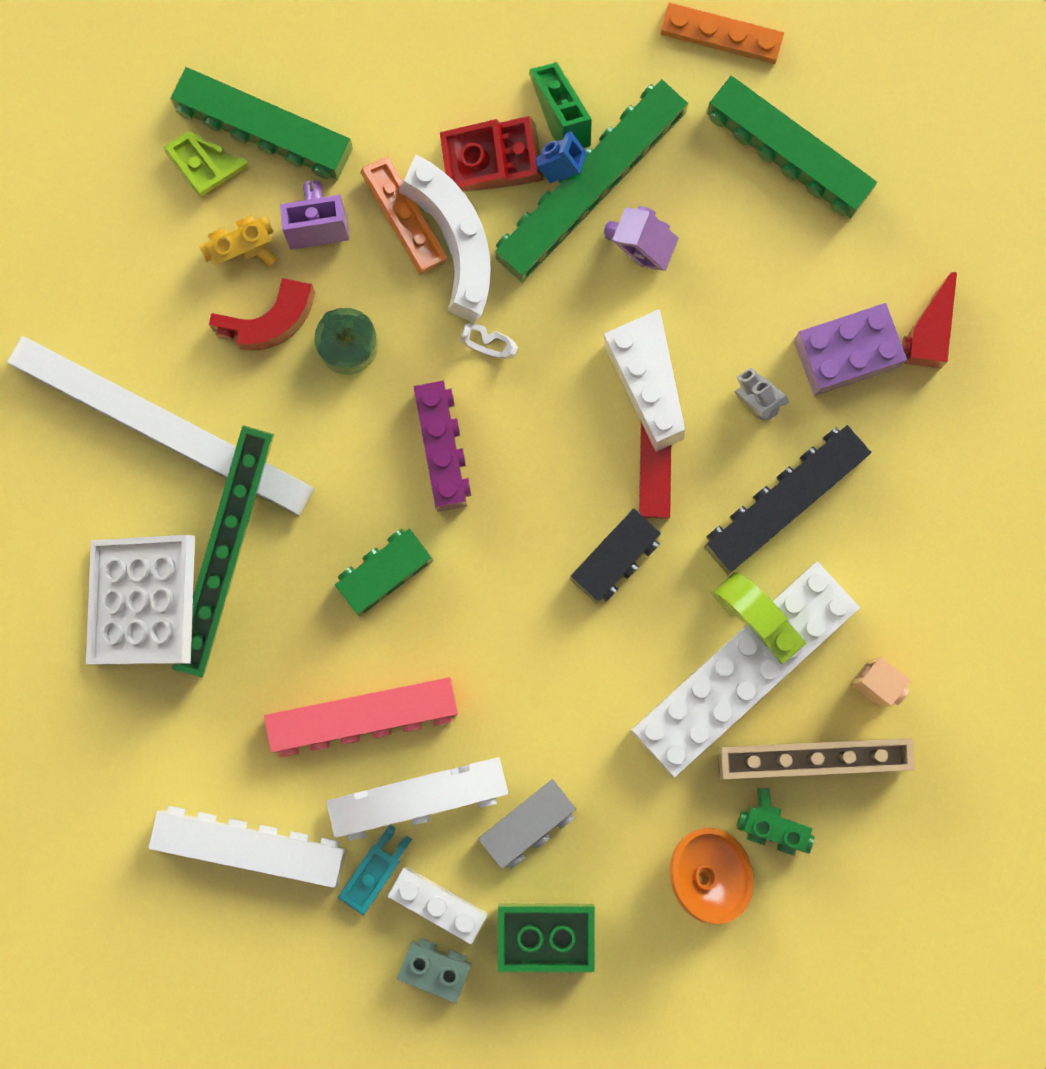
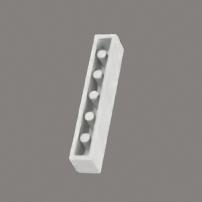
[148,806,346,888]

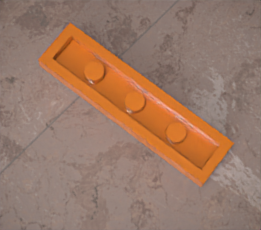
[661,2,784,64]
[360,157,448,275]

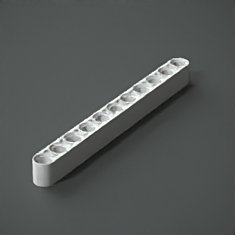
[7,336,314,516]

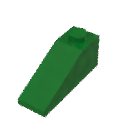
[529,62,592,148]

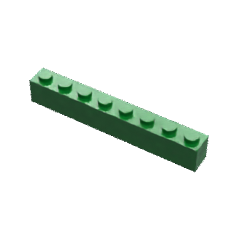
[495,79,688,283]
[172,425,275,678]

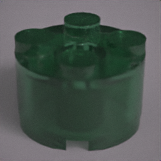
[314,308,378,375]

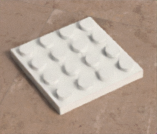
[86,535,195,665]

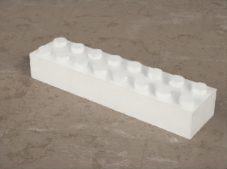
[630,561,860,778]

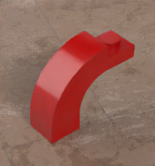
[209,278,315,350]

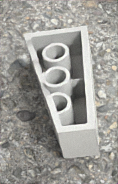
[604,309,685,451]

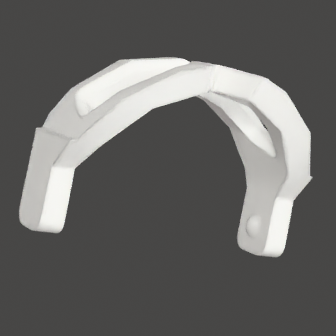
[460,323,518,359]

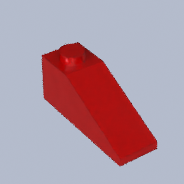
[902,272,957,369]

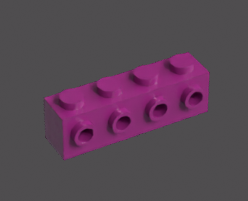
[413,380,471,512]

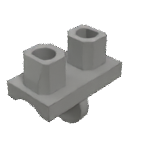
[735,368,789,420]

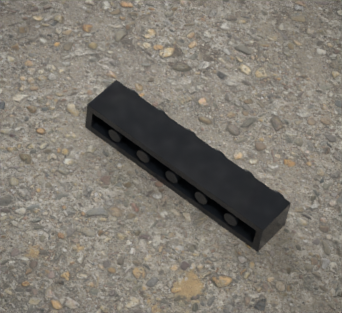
[704,425,872,575]

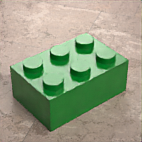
[498,903,595,972]

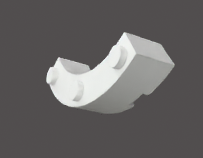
[399,155,491,323]
[326,757,508,841]

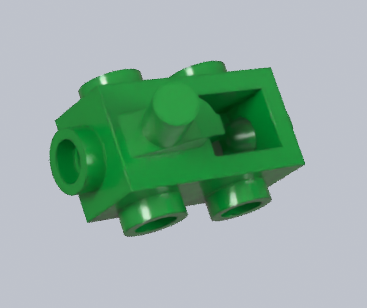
[736,788,815,856]

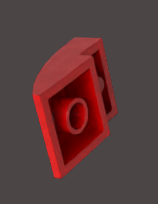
[440,116,544,191]

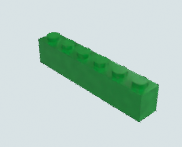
[170,67,353,180]
[707,75,878,219]

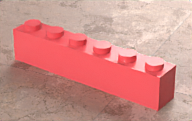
[264,677,458,757]

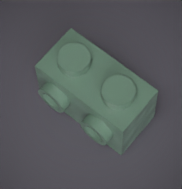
[397,937,471,1003]

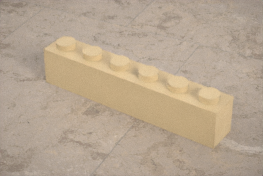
[718,738,915,779]

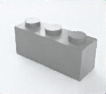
[478,779,576,869]

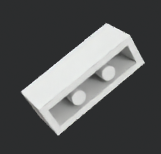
[387,866,488,944]

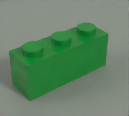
[335,528,433,617]

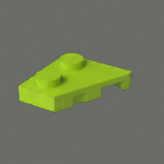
[164,131,248,198]

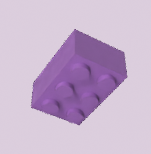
[794,303,907,396]

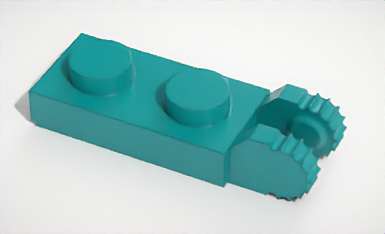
[338,824,412,916]

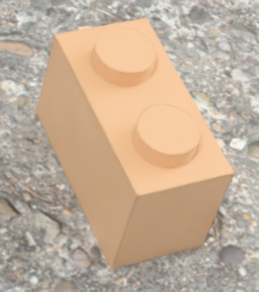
[850,657,911,708]

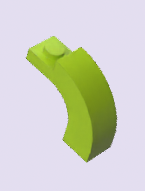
[711,572,807,664]

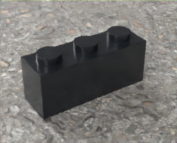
[570,508,661,604]

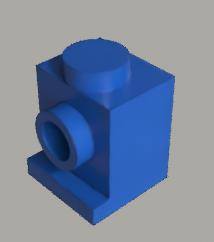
[536,131,587,183]

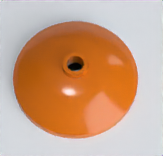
[670,828,754,925]

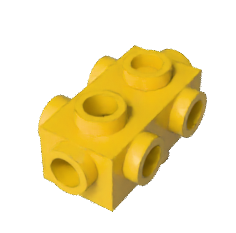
[199,215,277,267]

